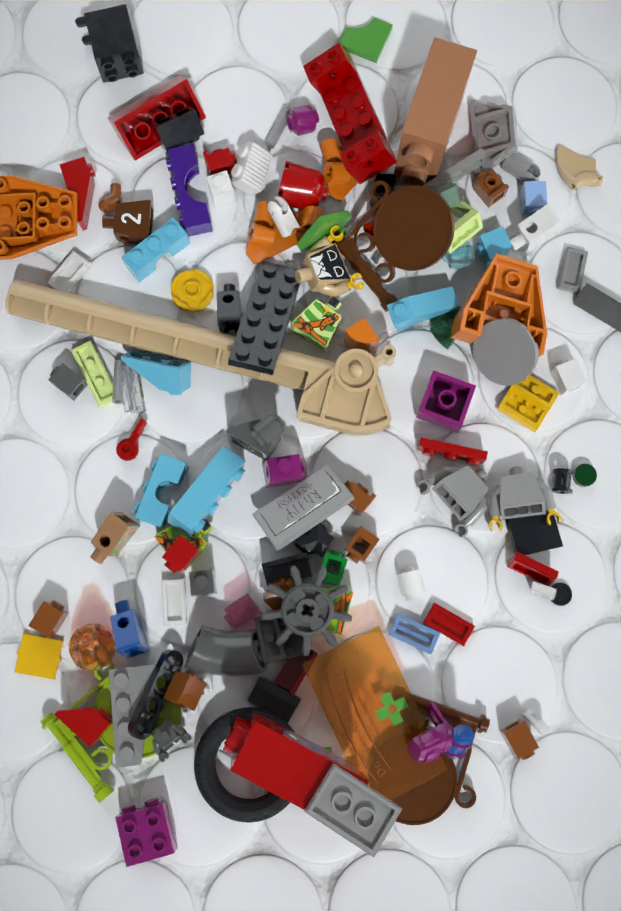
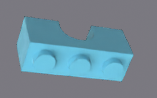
[121,218,190,283]
[475,227,512,271]
[134,454,188,529]

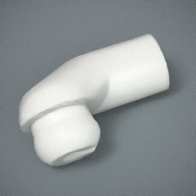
[189,669,213,697]

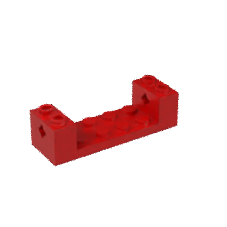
[303,42,397,184]

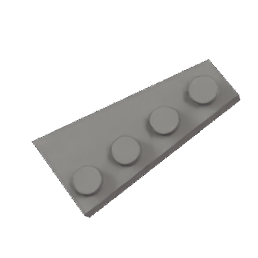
[109,664,156,768]

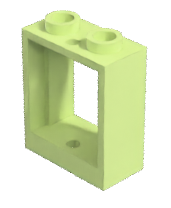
[447,201,483,254]

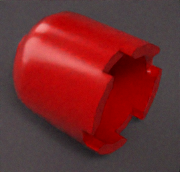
[278,161,328,209]

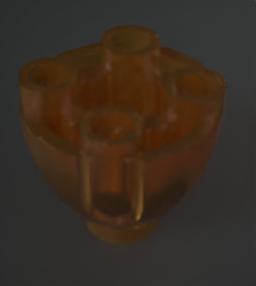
[68,623,116,671]

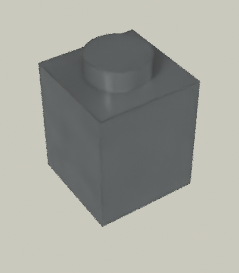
[48,363,88,401]
[189,569,217,597]

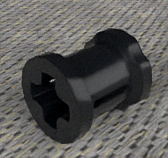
[552,468,574,494]

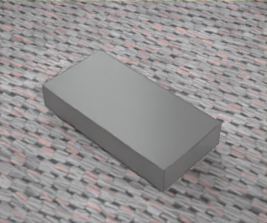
[557,247,588,294]

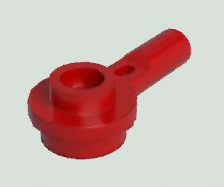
[116,418,148,461]

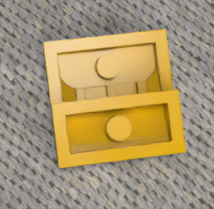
[496,375,559,433]

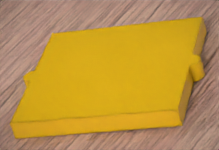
[14,634,64,680]

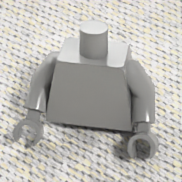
[416,466,489,537]

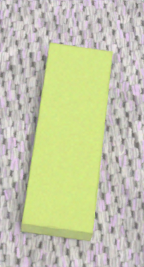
[71,340,113,409]

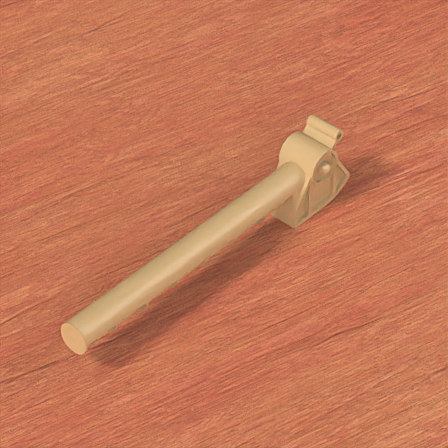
[6,279,396,435]

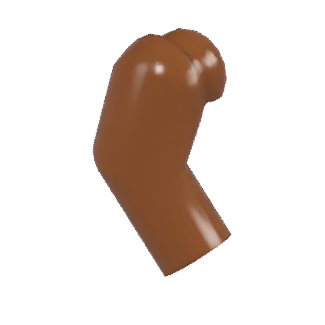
[98,183,121,212]

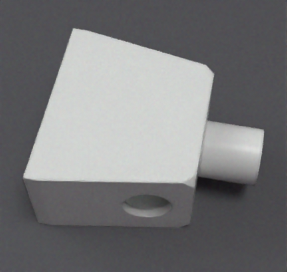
[509,204,560,251]

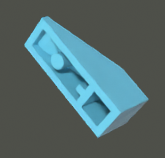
[387,286,460,331]
[121,350,191,395]

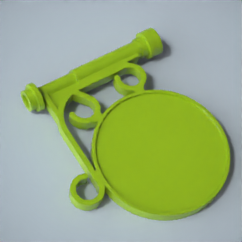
[40,660,182,803]

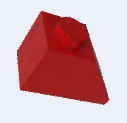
[54,707,113,747]

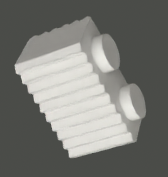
[231,141,273,195]

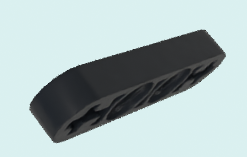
[128,649,183,740]

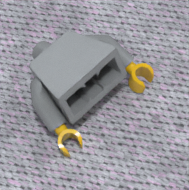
[488,466,561,532]

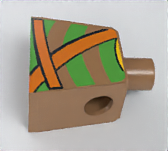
[90,512,140,564]

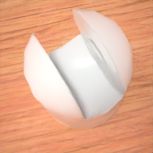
[267,196,300,237]

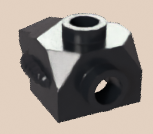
[292,522,334,557]

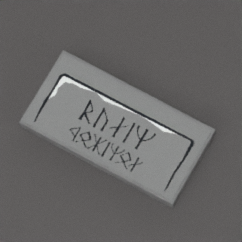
[252,464,354,551]

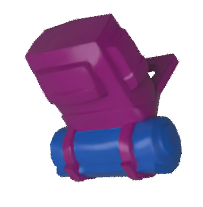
[407,701,474,764]

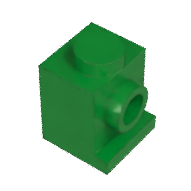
[321,550,348,587]

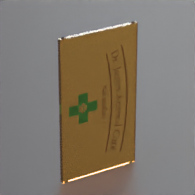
[302,626,447,800]

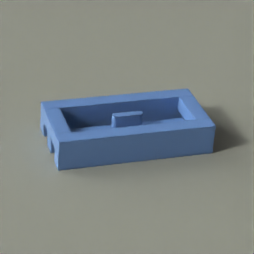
[388,614,440,655]

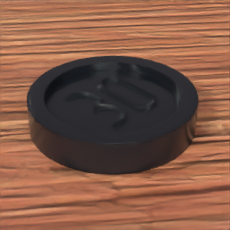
[550,583,572,606]

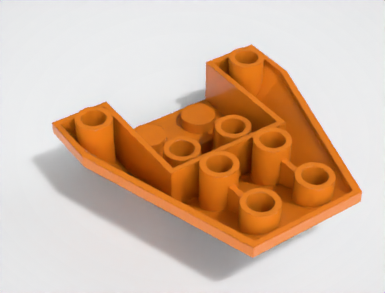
[0,175,78,260]

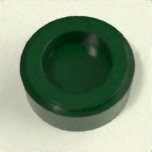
[572,464,597,487]

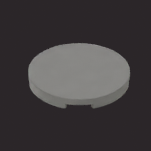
[473,318,539,386]

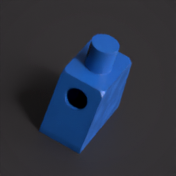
[110,600,150,659]

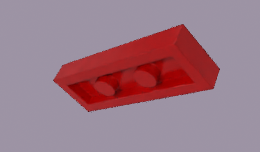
[417,437,488,466]

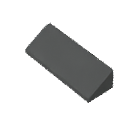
[573,283,621,332]

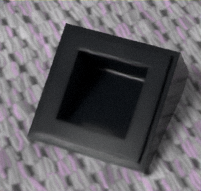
[374,174,398,197]

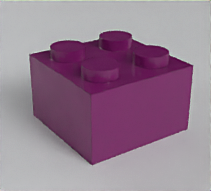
[415,370,476,433]

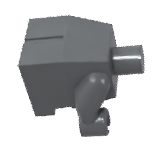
[151,717,192,762]

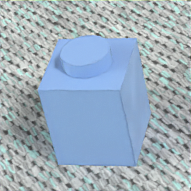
[520,181,547,216]

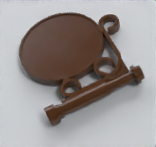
[332,181,455,312]
[369,685,490,825]

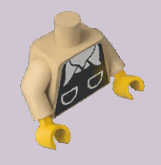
[295,225,364,297]

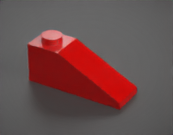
[59,157,96,231]

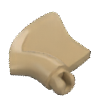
[556,145,603,191]

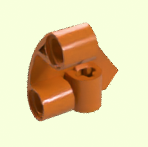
[320,129,384,202]
[245,201,324,265]

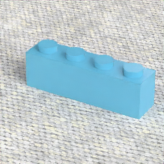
[168,446,245,537]

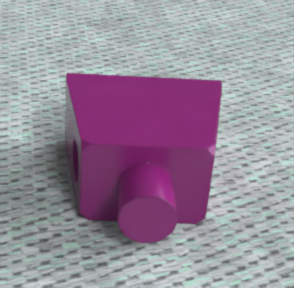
[263,454,308,488]

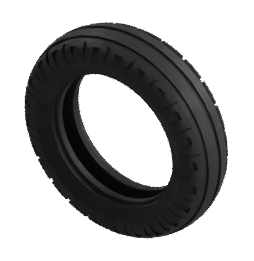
[194,707,295,823]

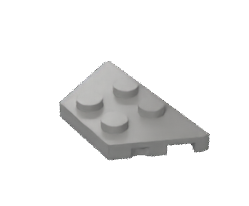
[469,99,518,176]

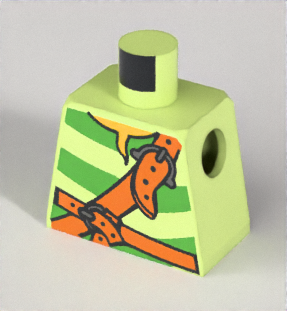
[291,297,342,353]

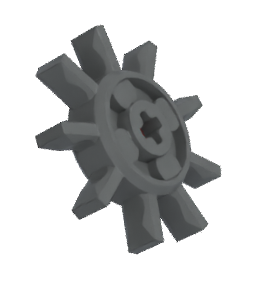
[262,565,352,656]

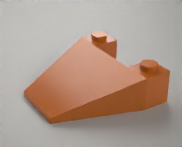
[450,253,547,358]

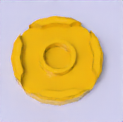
[171,269,214,313]

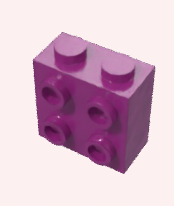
[115,798,177,867]

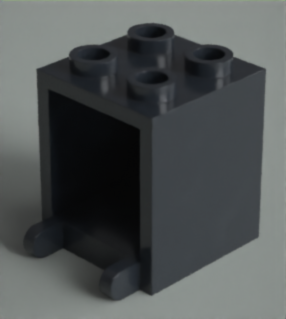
[75,4,144,83]

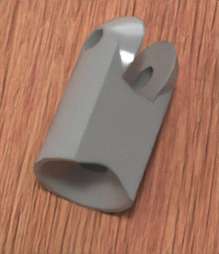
[501,152,541,182]

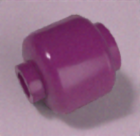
[286,104,319,136]

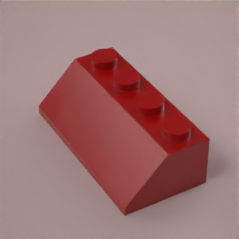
[108,75,206,161]

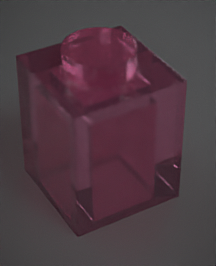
[224,593,261,629]

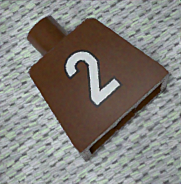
[102,200,154,245]

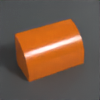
[343,318,380,355]

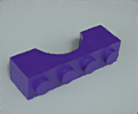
[165,144,213,237]

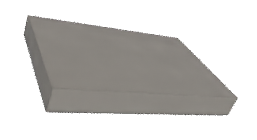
[304,763,402,857]

